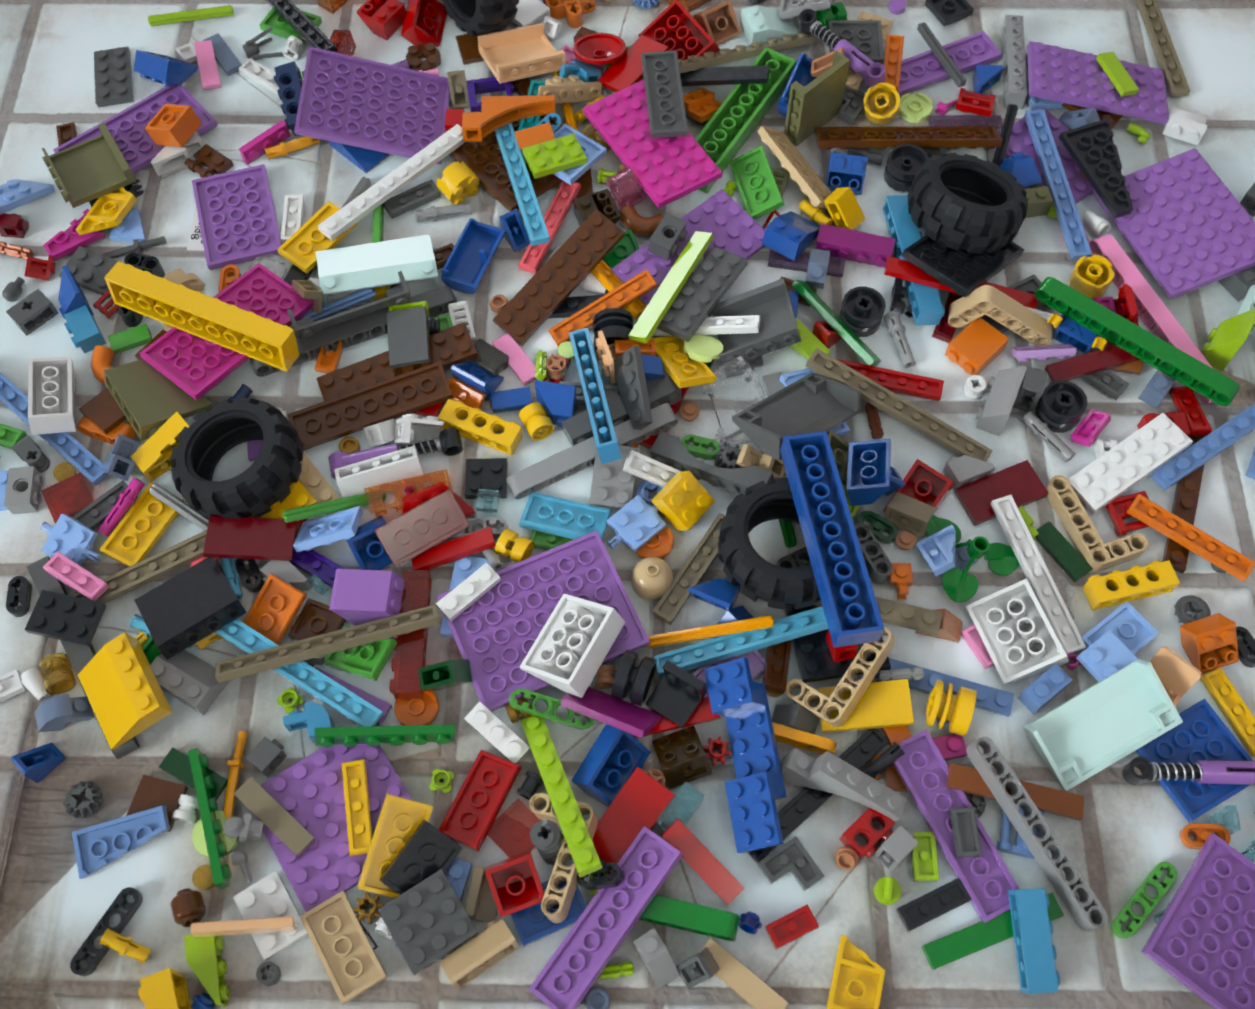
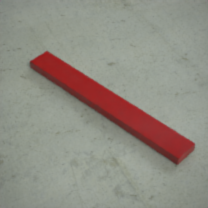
[884,256,1037,309]

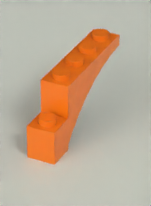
[462,95,556,142]

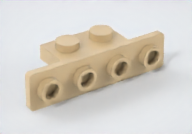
[538,75,602,104]

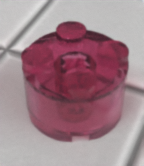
[605,167,646,210]

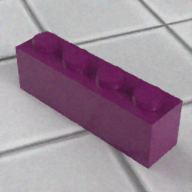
[815,224,895,268]

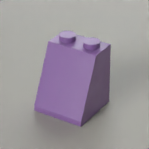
[329,569,404,625]

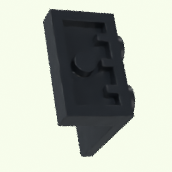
[646,660,708,728]

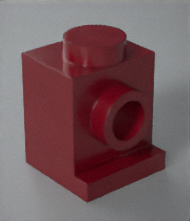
[0,213,29,238]

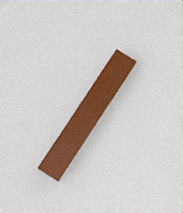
[946,763,1084,820]

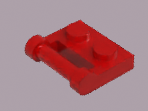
[955,88,996,117]
[1105,491,1152,537]

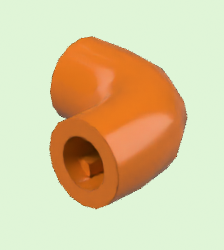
[91,345,115,386]

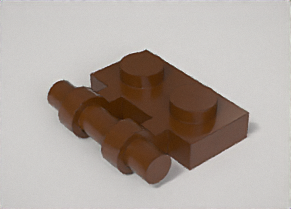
[184,144,234,178]

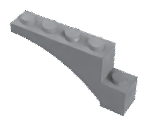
[780,748,907,821]

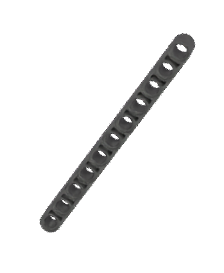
[250,286,457,377]
[27,555,140,759]

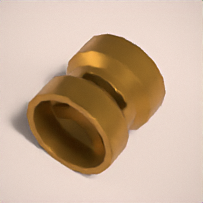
[505,698,532,724]

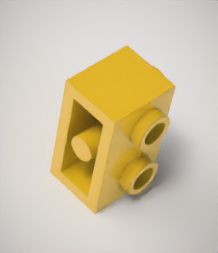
[823,187,865,230]

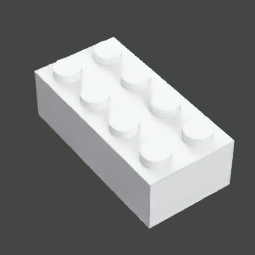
[28,357,76,435]

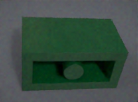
[418,659,472,691]

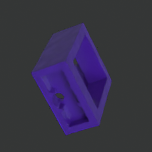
[466,77,515,112]

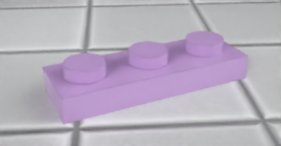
[1011,344,1076,361]

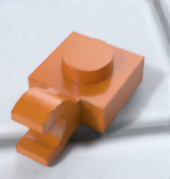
[889,563,913,600]

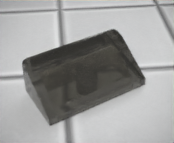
[470,338,509,376]

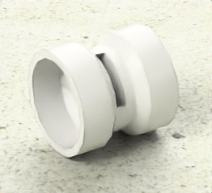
[172,795,199,825]

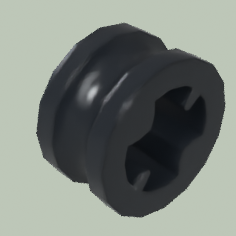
[428,317,440,335]

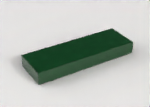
[1035,521,1093,582]
[159,747,228,801]

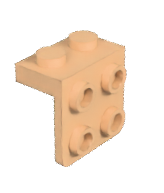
[595,330,616,384]
[1149,646,1202,707]

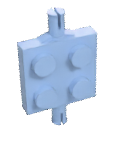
[607,495,667,553]
[40,513,101,566]

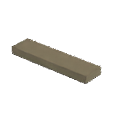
[234,777,316,857]

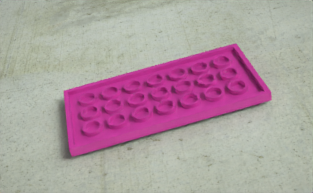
[583,80,722,208]
[140,263,313,400]

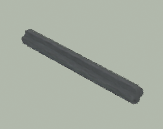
[917,22,967,88]

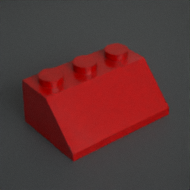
[401,0,447,47]

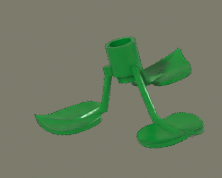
[926,515,1019,603]

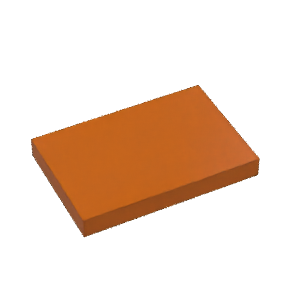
[243,573,307,646]

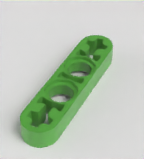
[509,688,594,730]
[1111,862,1177,939]

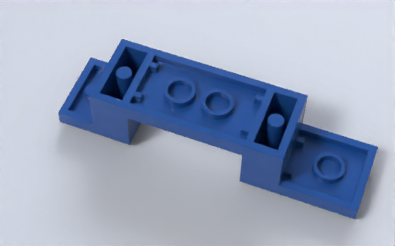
[704,657,787,854]

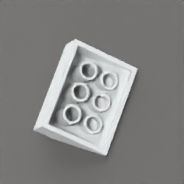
[966,578,1069,685]
[520,594,625,698]

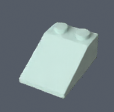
[740,5,798,45]

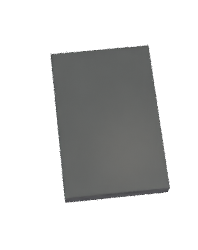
[387,306,430,368]

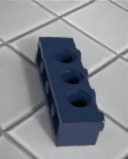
[274,61,303,135]

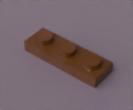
[762,640,792,695]

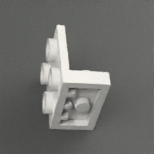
[394,414,444,444]

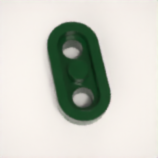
[857,511,898,544]

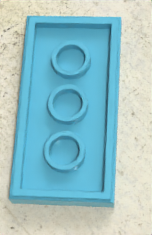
[519,492,611,540]

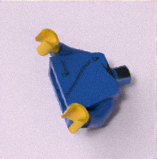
[1047,313,1107,354]

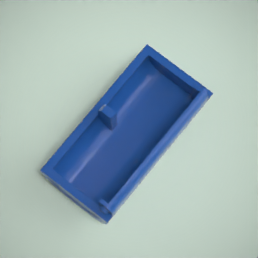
[778,53,817,118]
[441,218,506,294]

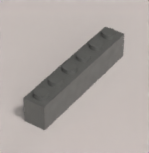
[562,372,682,446]

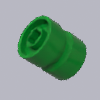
[815,1,847,30]

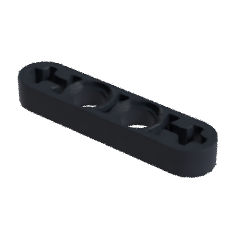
[70,887,143,976]

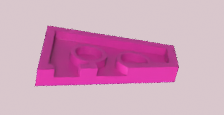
[43,208,105,262]

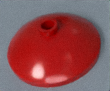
[573,33,626,66]

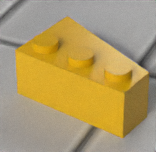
[131,411,189,483]

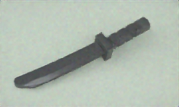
[102,236,167,259]

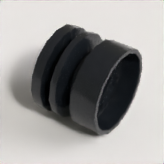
[593,308,634,352]

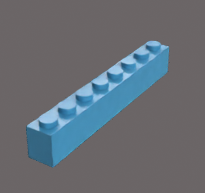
[882,195,945,326]
[569,328,622,464]

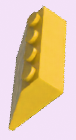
[78,632,172,750]

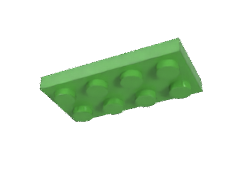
[729,145,785,220]

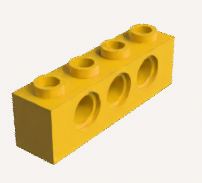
[438,399,523,456]
[1083,560,1180,611]

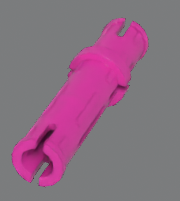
[98,477,145,537]

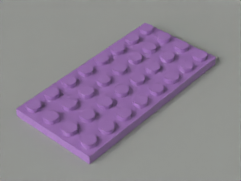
[1027,41,1169,125]
[53,84,218,174]
[611,189,765,307]

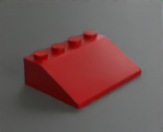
[638,0,720,60]

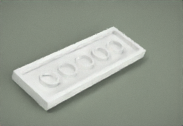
[1068,413,1193,513]

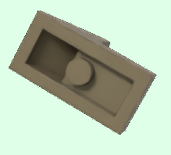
[447,70,470,109]

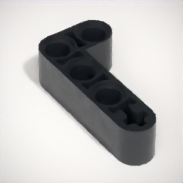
[118,253,165,327]

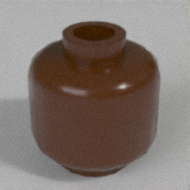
[170,888,206,927]

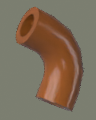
[619,205,664,236]

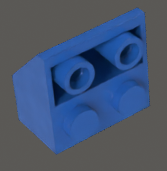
[826,151,868,195]

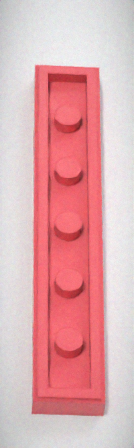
[518,181,581,274]

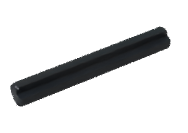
[992,104,1018,167]

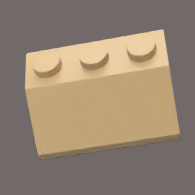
[439,919,520,990]

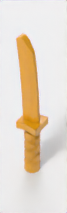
[224,731,248,820]

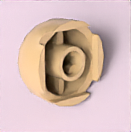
[631,557,674,601]

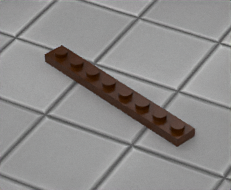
[1162,435,1207,574]

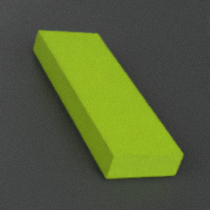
[1096,52,1139,96]

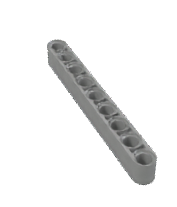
[506,403,678,499]
[966,737,1108,930]

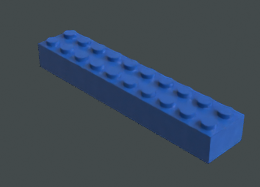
[780,431,885,648]

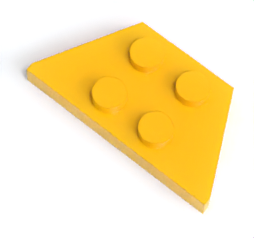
[76,187,137,235]
[826,934,885,1009]

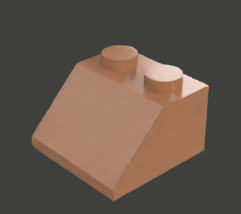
[693,0,742,45]

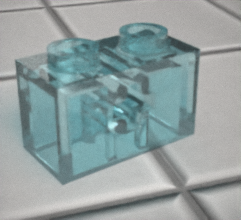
[657,781,704,830]

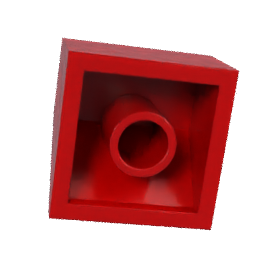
[485,850,545,918]

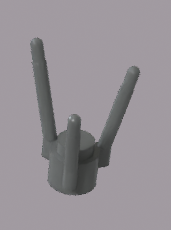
[242,27,284,60]

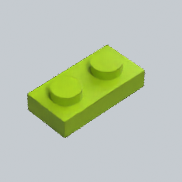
[911,832,939,882]

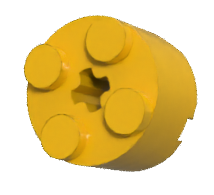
[863,82,900,125]
[436,161,479,204]
[1068,255,1115,299]

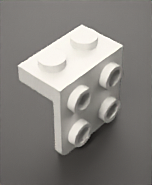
[1162,108,1208,145]

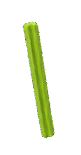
[148,5,234,26]

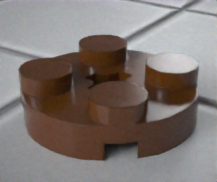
[406,43,441,71]

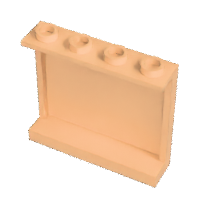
[478,23,566,83]

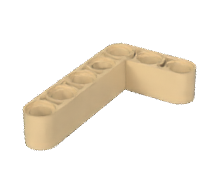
[948,285,1053,346]
[1046,475,1148,572]
[785,626,895,727]
[529,793,598,923]

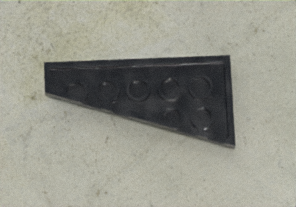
[1059,118,1133,219]

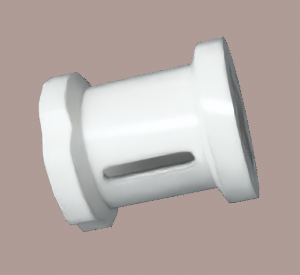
[283,36,303,60]

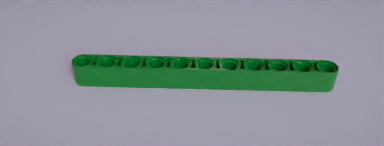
[1035,277,1240,406]

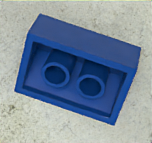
[133,50,198,87]
[846,439,891,506]
[571,724,651,807]

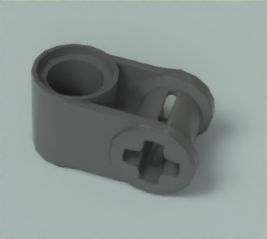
[11,435,50,473]

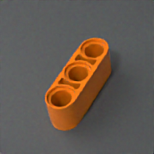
[76,415,137,445]

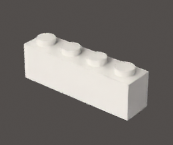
[334,445,424,498]

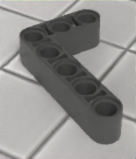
[776,523,892,584]

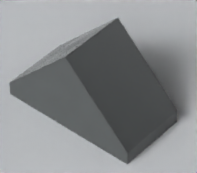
[772,704,819,734]
[676,947,720,989]

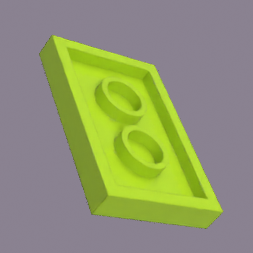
[522,133,587,179]

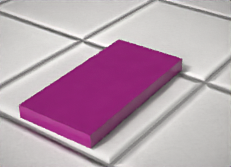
[561,686,662,738]

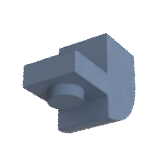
[103,434,140,481]
[35,694,93,732]

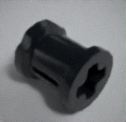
[516,771,544,801]

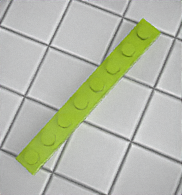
[520,715,603,878]

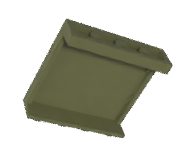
[784,50,850,146]
[42,123,136,208]
[104,359,213,440]

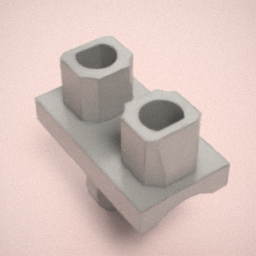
[224,813,264,845]

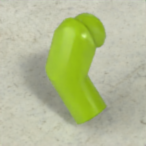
[1126,123,1150,144]

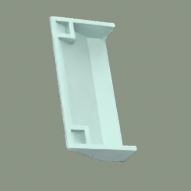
[316,234,440,304]
[1023,659,1183,791]

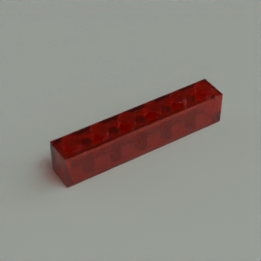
[389,570,432,700]

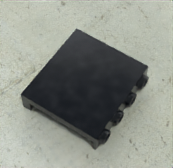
[134,557,247,660]

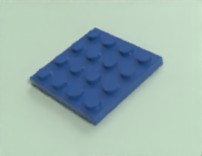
[1135,699,1253,823]

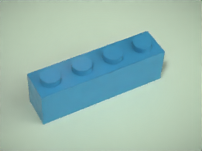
[1008,888,1060,994]

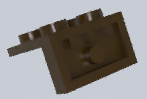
[652,725,712,790]

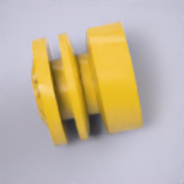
[925,679,977,736]

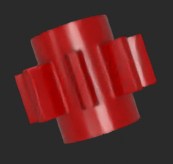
[703,736,731,766]

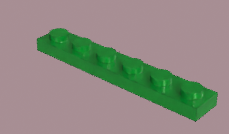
[315,724,455,748]
[188,748,232,890]

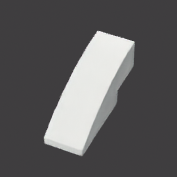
[151,131,204,176]

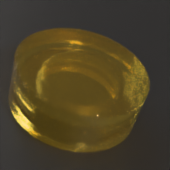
[53,462,76,484]
[192,865,215,891]

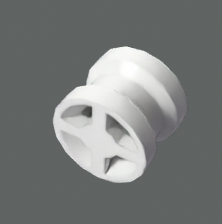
[963,375,986,400]

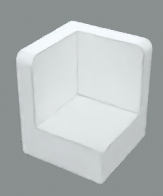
[364,418,396,447]

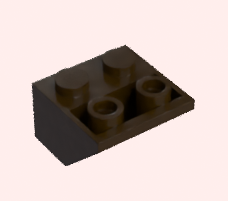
[573,189,621,226]

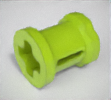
[597,167,619,187]

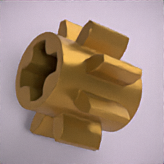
[353,892,384,925]

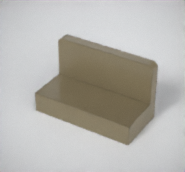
[292,280,323,314]
[885,492,936,538]
[465,866,498,923]

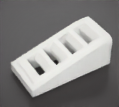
[448,301,476,340]

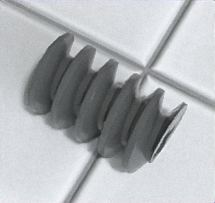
[530,819,564,865]

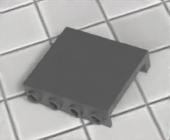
[711,278,801,369]

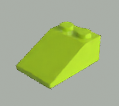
[1201,308,1255,371]

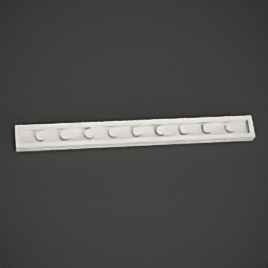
[318,124,465,241]

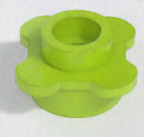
[277,687,304,714]
[429,769,455,793]

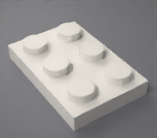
[233,871,308,961]

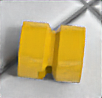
[519,402,555,441]
[495,528,534,563]

